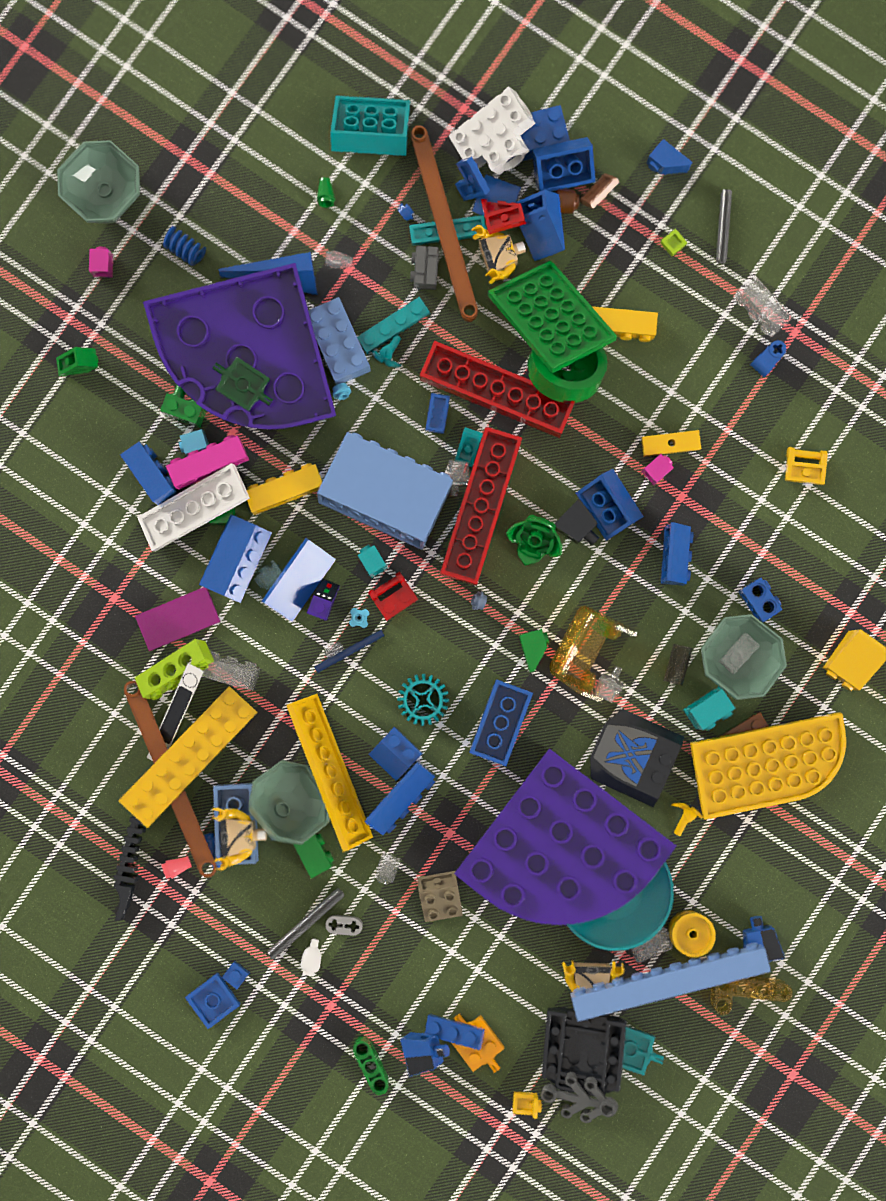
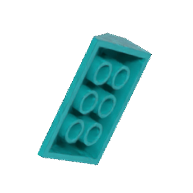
[330,96,410,156]

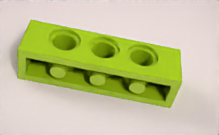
[135,639,214,700]

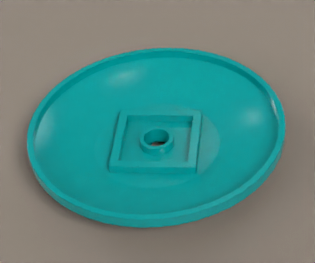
[566,862,674,951]

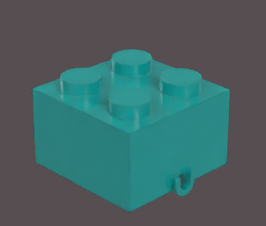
[683,686,736,731]

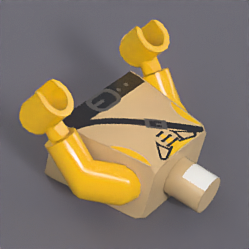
[471,225,526,284]
[212,807,267,870]
[562,961,624,992]

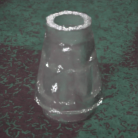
[325,250,353,269]

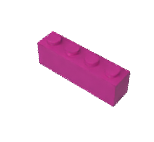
[166,435,249,490]

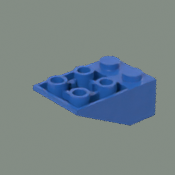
[515,190,565,261]

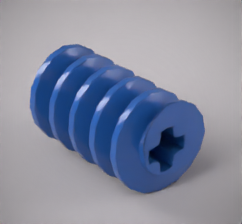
[163,226,206,266]

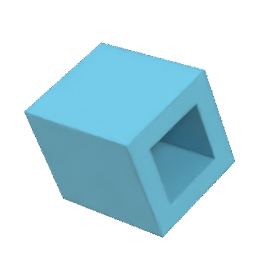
[179,429,209,456]

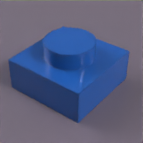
[222,961,250,990]

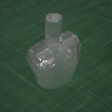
[445,460,469,496]
[594,666,624,703]

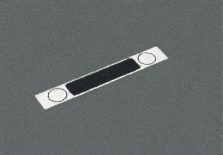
[147,663,204,761]

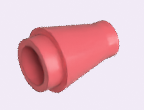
[161,856,192,879]

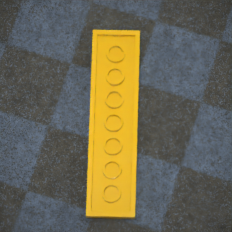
[119,686,257,828]
[286,694,373,852]

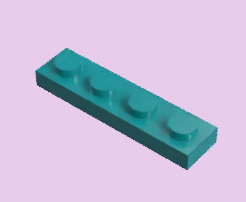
[409,215,486,246]
[357,296,430,355]

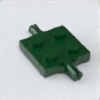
[212,357,273,412]

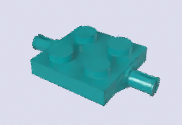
[623,1026,664,1075]

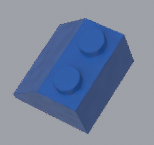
[368,727,423,781]

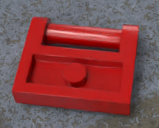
[368,571,418,621]

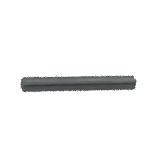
[267,888,344,959]

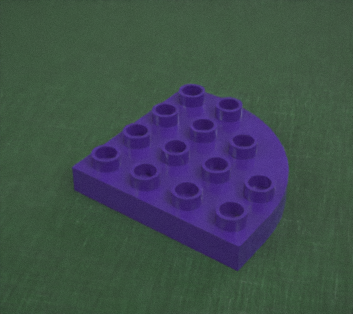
[143,263,336,430]
[454,749,676,925]

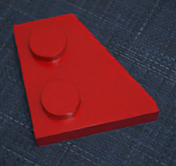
[481,199,526,235]

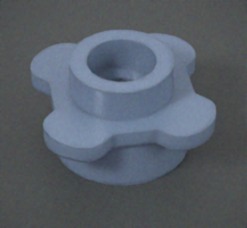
[471,591,487,610]

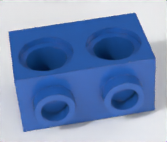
[738,578,782,623]

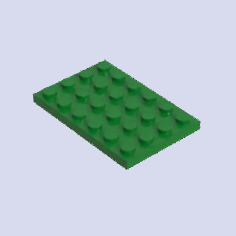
[488,260,617,373]

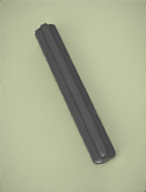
[716,189,732,264]

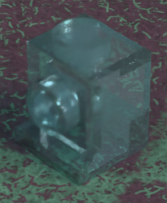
[254,560,282,590]

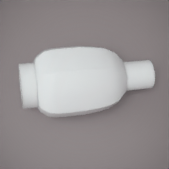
[301,939,321,976]

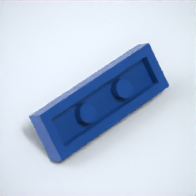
[425,1014,485,1050]

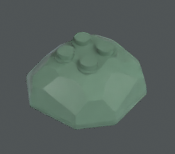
[57,140,140,223]
[701,614,787,700]
[249,760,330,845]

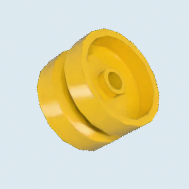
[668,910,715,957]

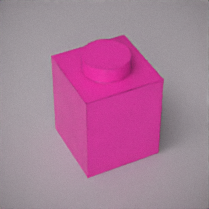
[89,247,113,277]
[641,454,674,485]

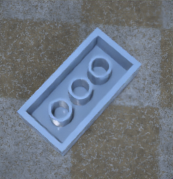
[308,297,371,385]
[213,783,259,865]

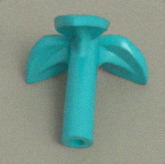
[372,335,401,368]

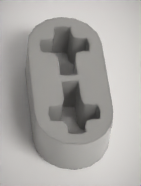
[325,915,363,936]

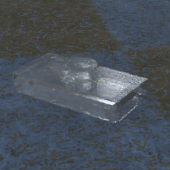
[719,633,760,674]

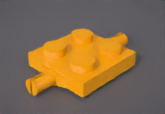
[452,1013,504,1073]

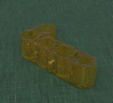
[710,976,793,1015]

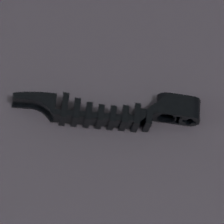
[114,816,146,921]

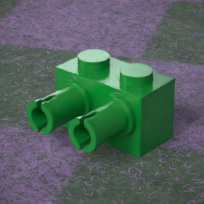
[160,385,206,428]

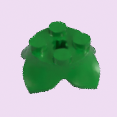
[506,515,562,565]

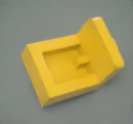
[512,1091,542,1119]

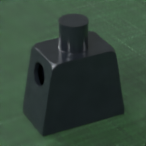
[555,499,599,546]

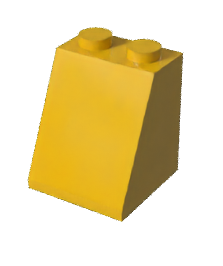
[823,629,886,691]

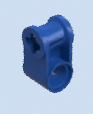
[750,340,787,377]

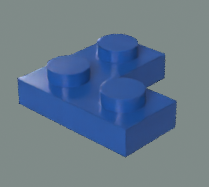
[455,157,490,201]

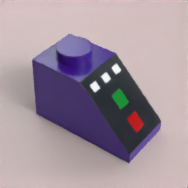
[307,579,340,621]

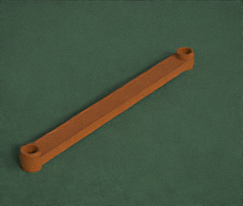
[411,125,478,322]
[124,681,217,878]

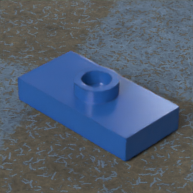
[425,393,450,434]

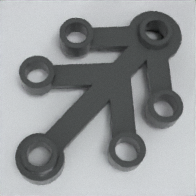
[541,1072,618,1123]

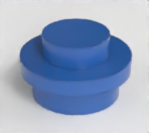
[397,203,414,221]

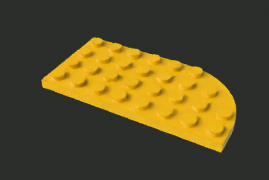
[690,712,846,820]

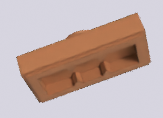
[580,174,619,209]

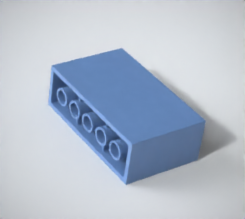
[317,432,453,550]

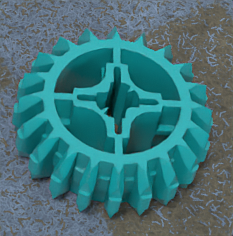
[397,674,449,726]

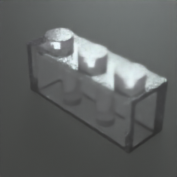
[734,276,793,337]
[201,651,260,691]

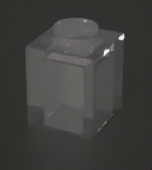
[374,852,401,885]

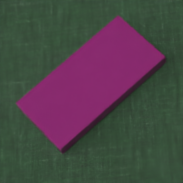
[135,587,221,652]

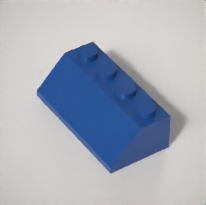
[199,515,272,603]
[364,760,435,835]

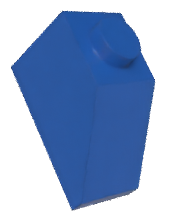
[646,139,693,175]

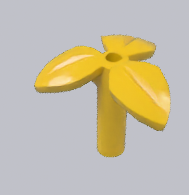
[671,803,703,836]

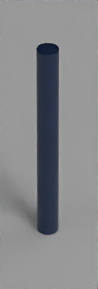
[314,630,385,673]

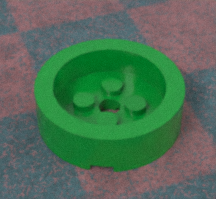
[527,348,608,403]

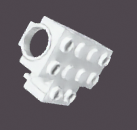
[449,87,535,175]

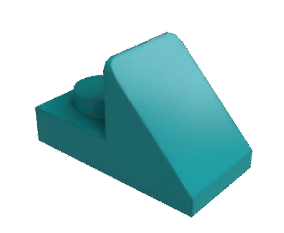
[454,427,483,467]

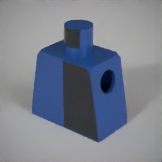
[743,916,785,962]
[400,1032,449,1076]

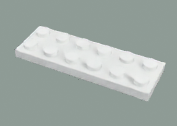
[137,463,250,552]

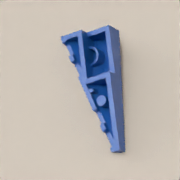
[219,252,317,295]

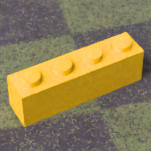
[592,307,658,342]
[246,463,323,515]

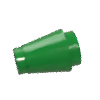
[317,177,335,208]

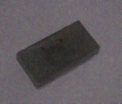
[663,644,693,686]

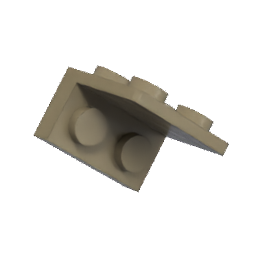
[417,871,463,922]

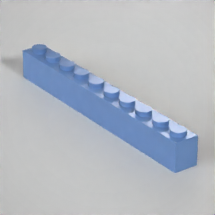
[570,943,771,1021]

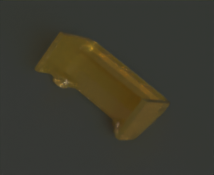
[549,606,637,702]

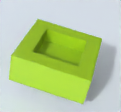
[660,229,688,257]

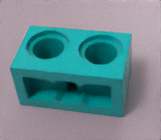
[358,545,388,578]

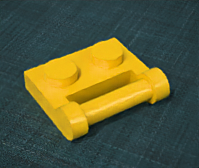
[785,447,828,485]

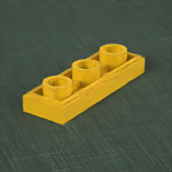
[641,430,701,457]

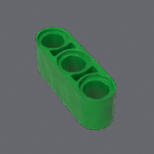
[353,1036,389,1095]

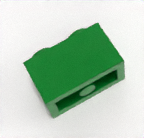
[293,833,334,878]

